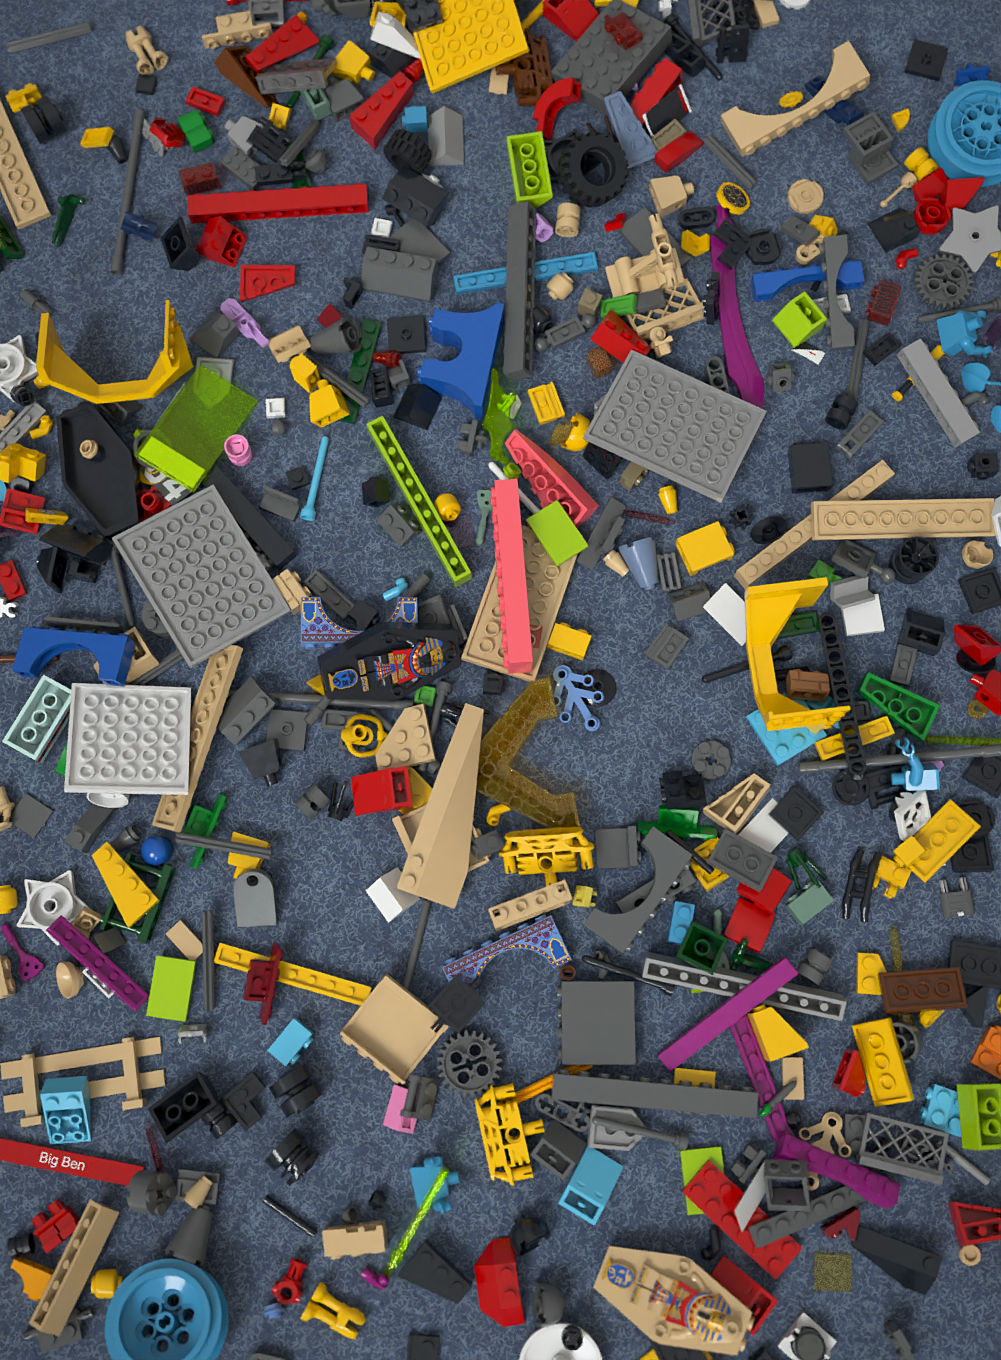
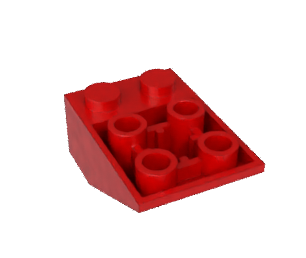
[542,0,599,42]
[351,766,414,816]
[710,1255,778,1336]

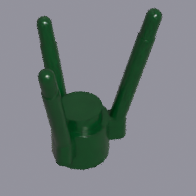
[786,848,827,890]

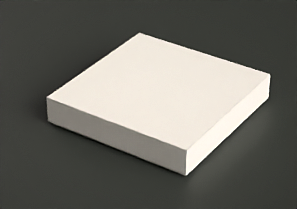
[841,594,885,636]

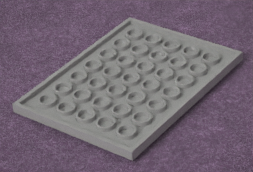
[583,350,767,503]
[112,485,291,668]

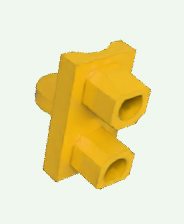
[5,83,42,113]

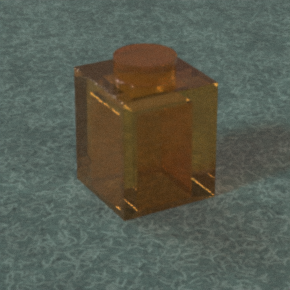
[586,347,613,380]

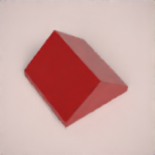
[954,624,1001,666]

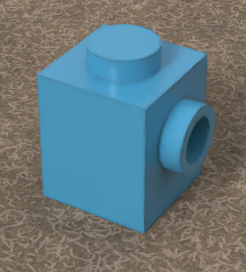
[402,106,428,133]

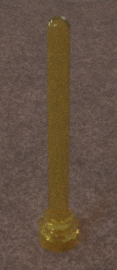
[890,927,914,1024]

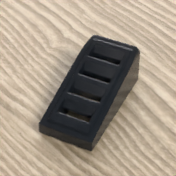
[369,367,393,408]

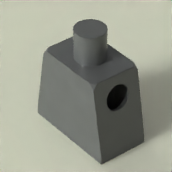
[325,77,364,122]

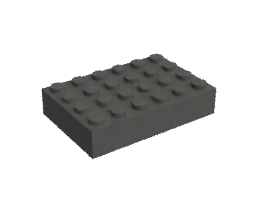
[551,0,672,116]

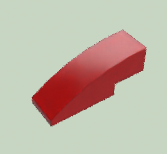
[654,131,704,173]

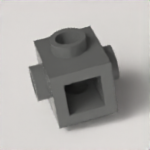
[766,362,794,393]

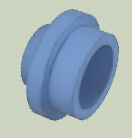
[264,1303,285,1320]

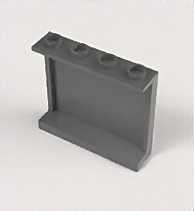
[557,981,636,1065]

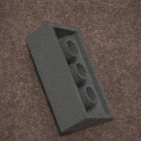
[361,247,440,302]

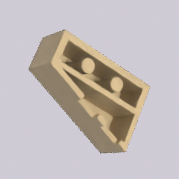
[703,774,770,834]
[322,1219,389,1259]

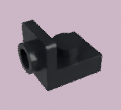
[343,277,363,310]

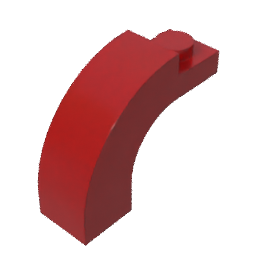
[533,78,582,140]

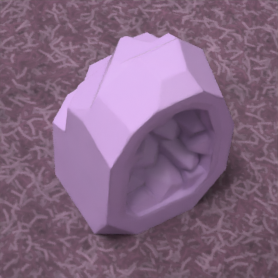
[536,213,553,242]

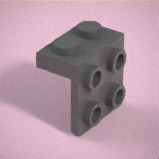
[595,826,641,869]

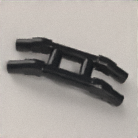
[842,849,883,923]

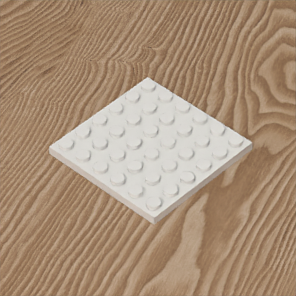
[64,683,191,795]

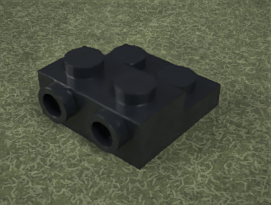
[659,770,707,810]

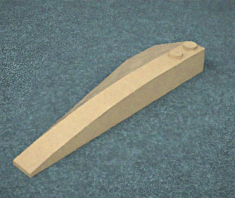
[397,703,484,909]

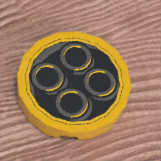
[716,182,750,215]

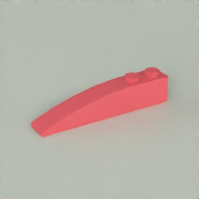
[505,429,599,528]

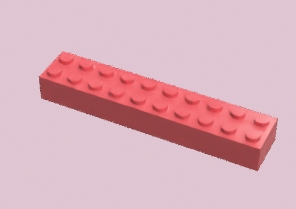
[490,479,533,674]

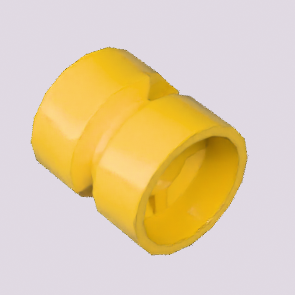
[904,147,939,181]

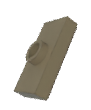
[650,119,687,151]

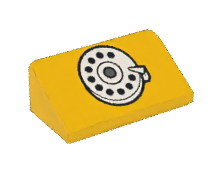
[26,508,68,525]

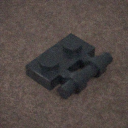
[715,25,750,64]
[246,116,292,163]

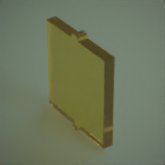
[812,1253,853,1292]

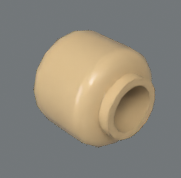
[547,272,574,301]

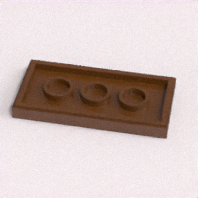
[878,967,968,1014]

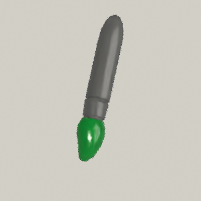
[759,1081,797,1117]

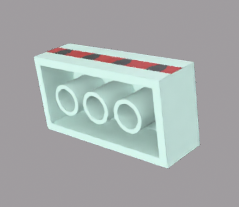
[2,675,71,763]

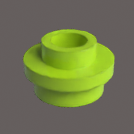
[503,462,521,479]

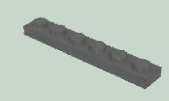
[747,1185,867,1248]

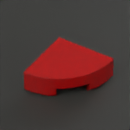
[604,212,626,232]

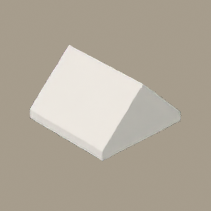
[366,867,420,923]

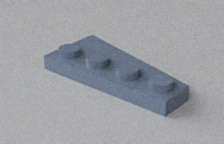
[602,91,658,169]

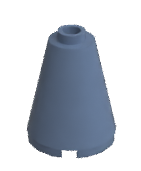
[618,536,659,591]

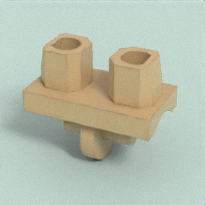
[649,327,673,359]

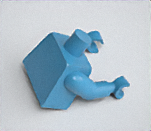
[937,310,994,358]
[891,738,940,791]
[410,1157,460,1214]

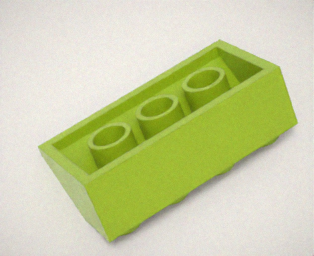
[507,131,553,209]

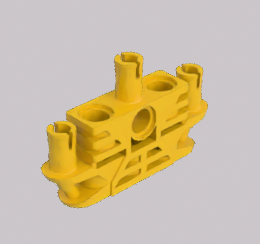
[499,827,595,888]
[475,1083,545,1186]

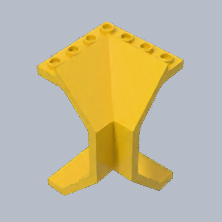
[36,300,193,404]
[745,577,850,735]

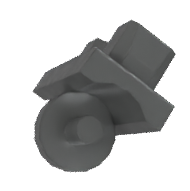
[457,419,489,458]
[730,1144,766,1184]

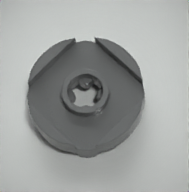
[691,741,731,780]

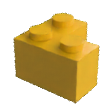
[0,443,46,483]

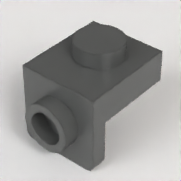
[471,830,504,860]

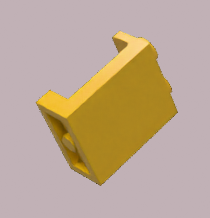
[675,521,735,577]

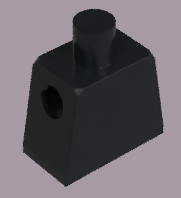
[239,738,283,787]

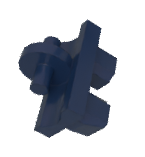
[121,211,158,241]

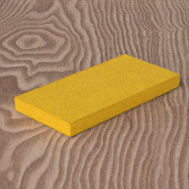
[909,799,981,883]
[852,1017,914,1107]

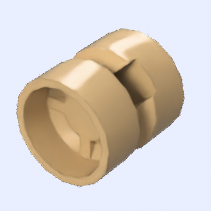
[555,203,581,237]

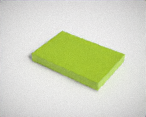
[526,500,589,567]
[146,955,197,1022]
[680,1146,724,1215]

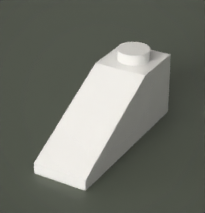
[371,12,421,59]

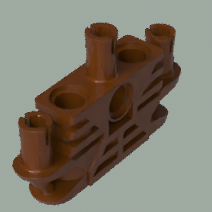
[495,28,553,107]

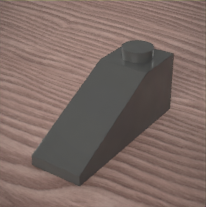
[64,804,116,854]

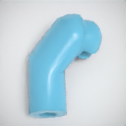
[383,578,408,601]

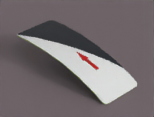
[791,341,825,365]

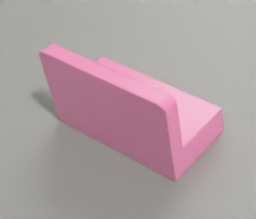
[383,1085,417,1134]

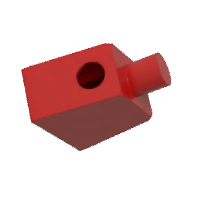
[969,670,1001,716]

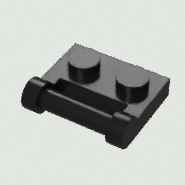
[864,764,909,810]

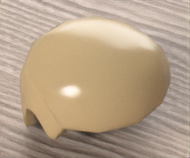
[961,540,993,569]

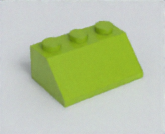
[957,1083,1001,1150]

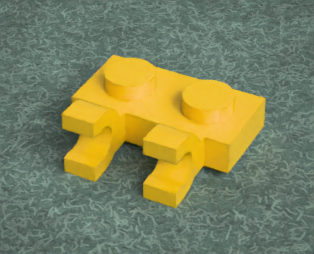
[866,853,911,899]

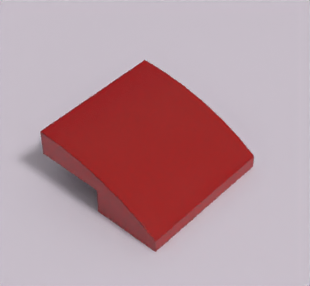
[0,488,46,534]
[736,868,792,914]
[723,897,775,953]

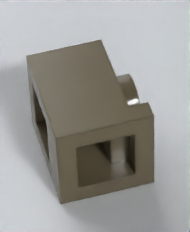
[620,461,649,490]

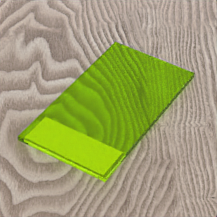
[134,364,258,493]

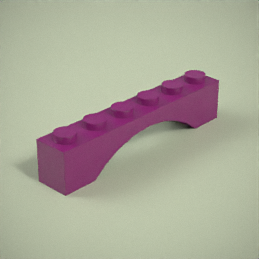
[773,1134,901,1209]

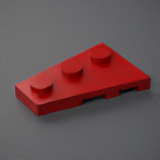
[240,265,296,302]

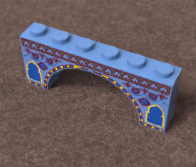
[301,597,418,650]
[442,914,572,996]

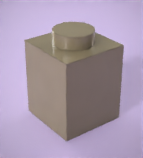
[577,288,602,316]

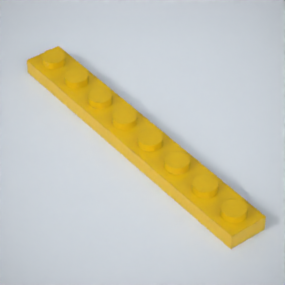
[214,943,372,1006]

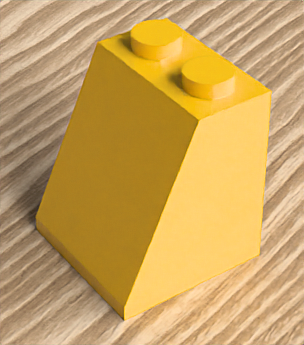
[747,1004,809,1062]

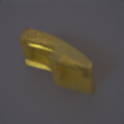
[548,420,574,446]

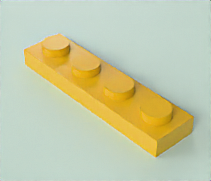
[814,716,895,761]

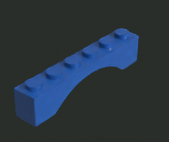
[750,260,865,302]

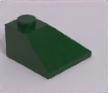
[676,921,728,975]

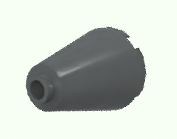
[310,316,362,354]
[164,1204,213,1267]

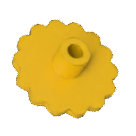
[779,91,803,108]

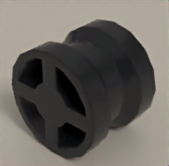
[561,1325,583,1351]

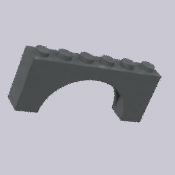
[583,827,693,954]

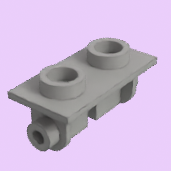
[142,119,173,157]

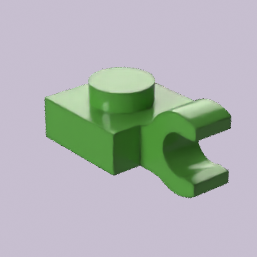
[808,560,843,585]

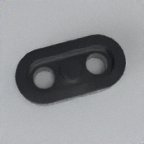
[678,207,715,229]

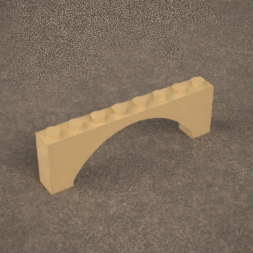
[721,41,870,157]

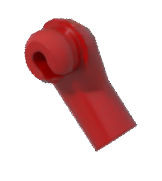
[895,248,918,269]

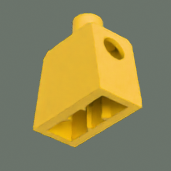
[331,40,375,85]
[309,380,350,428]
[228,832,272,879]

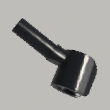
[385,204,404,227]

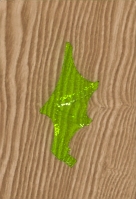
[482,368,516,465]

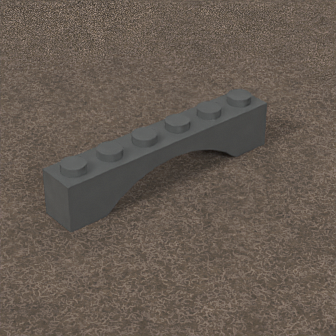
[820,234,855,351]

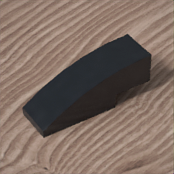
[664,31,705,78]

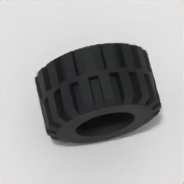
[383,129,432,175]

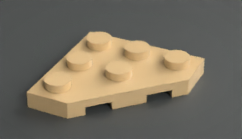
[375,704,436,771]

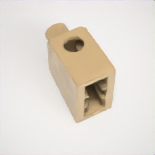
[649,176,694,217]

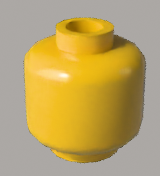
[434,493,461,521]
[0,885,18,914]
[91,1269,123,1299]

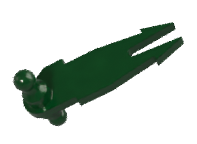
[52,194,86,247]
[729,938,774,971]

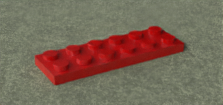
[681,1160,802,1280]

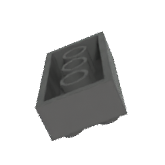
[220,146,260,191]

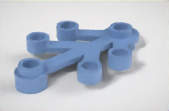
[550,665,605,732]

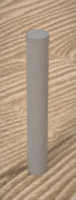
[935,1138,990,1185]

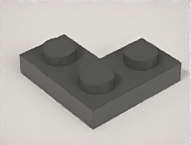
[321,709,362,751]
[883,1320,915,1360]

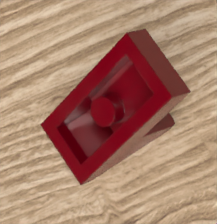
[820,1206,861,1242]

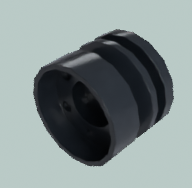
[265,1128,320,1187]

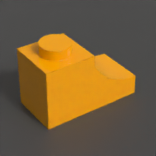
[11,1256,55,1301]

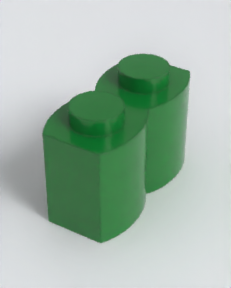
[177,109,214,153]

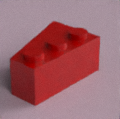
[948,1202,1001,1246]

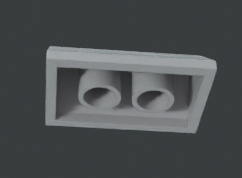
[428,106,464,166]

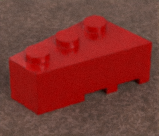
[590,309,651,363]

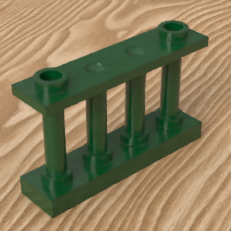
[100,853,176,944]

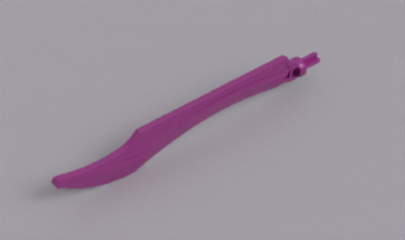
[709,204,764,409]

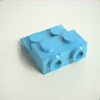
[919,1083,961,1137]

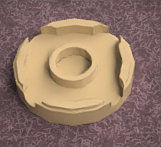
[787,179,824,214]

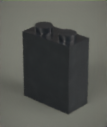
[787,441,833,494]

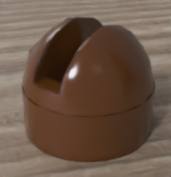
[560,965,576,981]

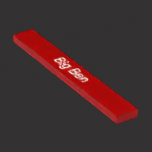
[0,1138,146,1186]

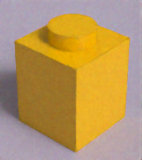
[893,835,926,869]

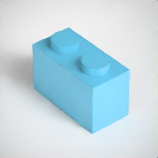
[267,1018,314,1066]

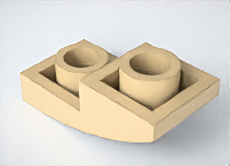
[489,61,510,94]
[72,906,101,939]

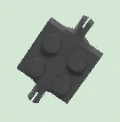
[23,1303,94,1353]

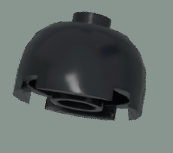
[509,1215,551,1256]

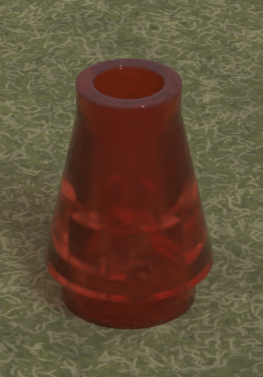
[373,350,401,368]

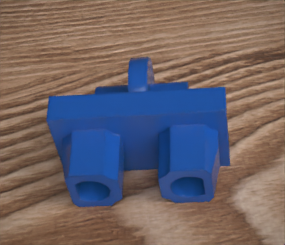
[953,63,990,87]

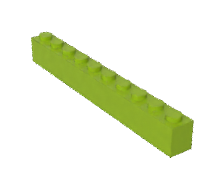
[366,415,472,588]

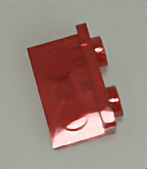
[604,12,643,50]

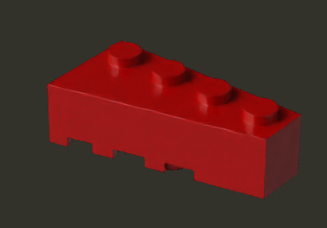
[630,58,683,130]
[349,71,414,150]

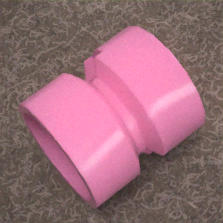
[224,435,253,466]

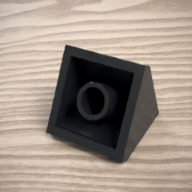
[393,384,442,430]

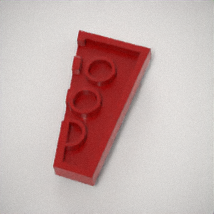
[245,14,319,73]

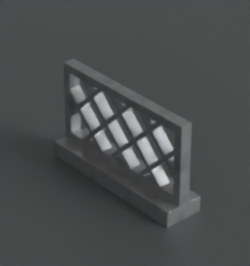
[688,0,736,48]
[256,58,337,94]
[855,1113,949,1185]

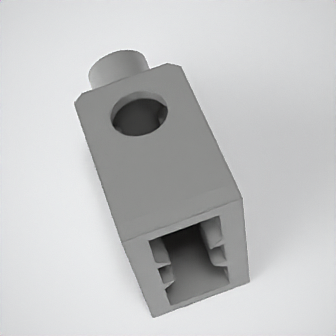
[225,116,269,159]

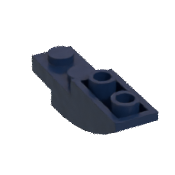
[805,75,864,125]

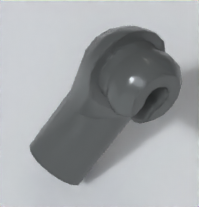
[594,950,611,980]

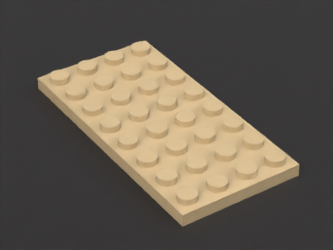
[461,525,578,683]

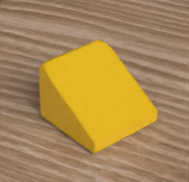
[306,675,325,696]

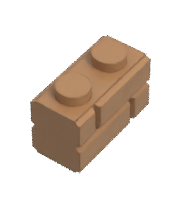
[785,669,830,702]

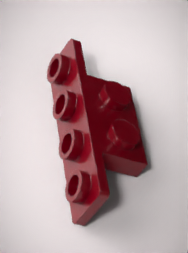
[243,942,283,1025]

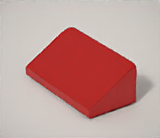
[912,167,948,203]

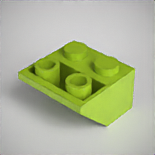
[772,291,827,348]

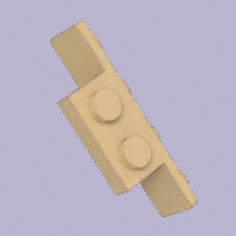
[202,11,273,49]

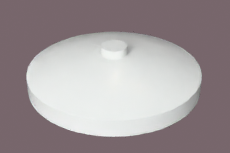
[519,1322,602,1360]

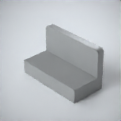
[830,575,875,609]

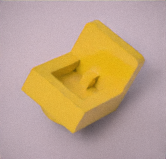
[269,103,291,131]
[809,215,838,237]
[681,230,710,257]

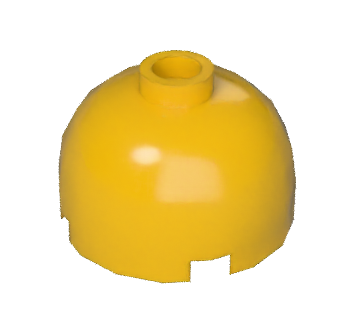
[561,413,591,451]

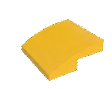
[689,837,730,892]

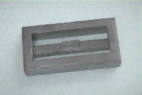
[657,552,681,593]

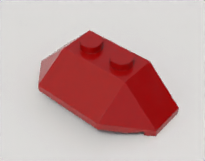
[474,1237,525,1327]

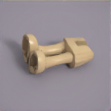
[126,25,168,75]

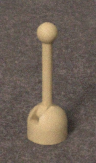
[880,172,917,208]

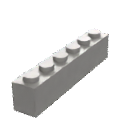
[897,338,980,448]

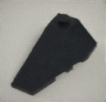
[850,1225,942,1295]

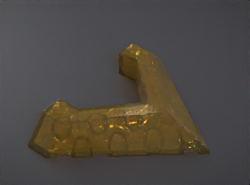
[476,677,581,828]

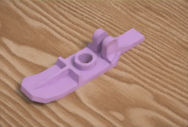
[221,298,270,348]

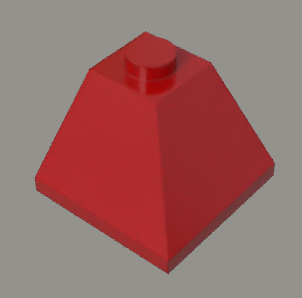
[938,177,984,219]
[831,1048,866,1098]

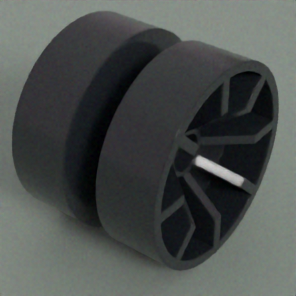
[20,95,67,145]
[888,536,939,585]
[269,1064,323,1118]

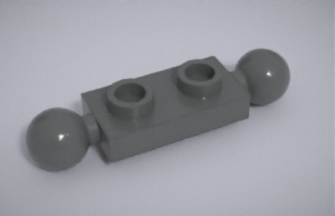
[534,313,596,352]

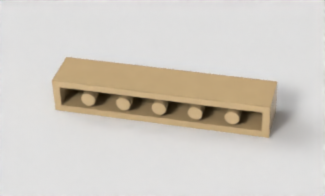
[29,1199,120,1336]

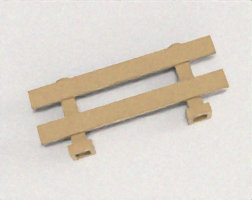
[0,1037,166,1127]

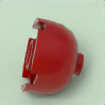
[913,197,951,236]

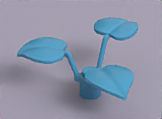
[961,362,1001,433]

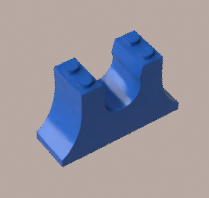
[417,303,504,420]

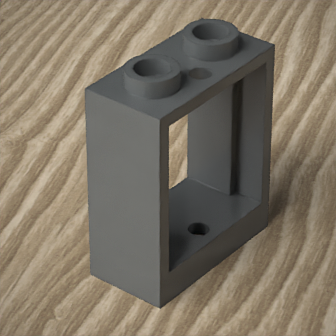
[764,1160,811,1212]

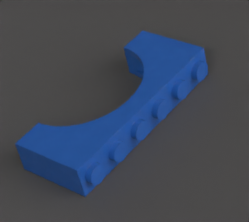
[12,626,136,687]

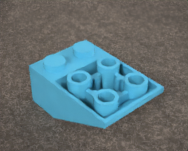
[40,1076,91,1144]
[558,1145,624,1226]

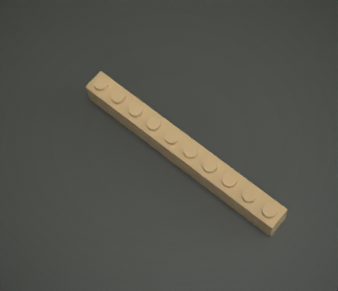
[734,460,895,590]

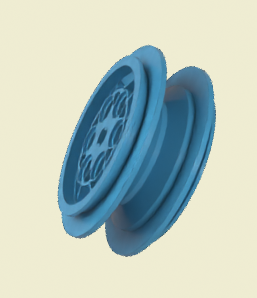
[928,80,1001,188]
[105,1259,229,1360]

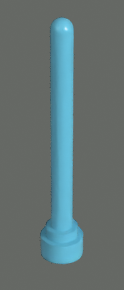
[300,436,329,521]

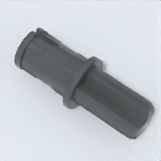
[20,289,52,315]

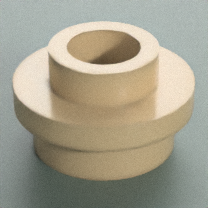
[80,440,98,459]

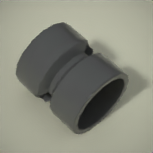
[294,783,331,820]
[797,948,833,986]

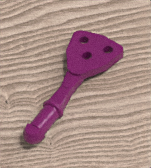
[1,924,45,981]

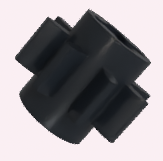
[729,506,752,530]

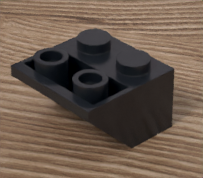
[897,609,945,656]

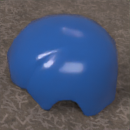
[141,835,174,866]

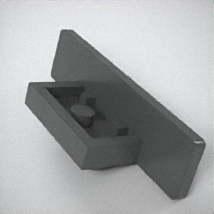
[577,498,626,570]
[44,615,124,634]

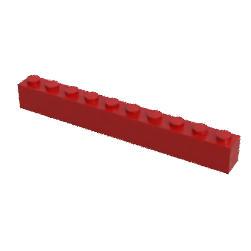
[188,183,369,224]

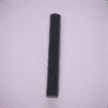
[665,829,715,874]
[263,1195,317,1238]

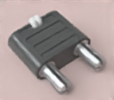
[939,877,975,918]

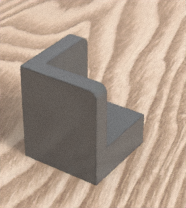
[388,359,410,391]

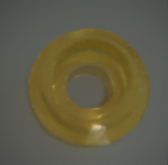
[967,700,988,719]

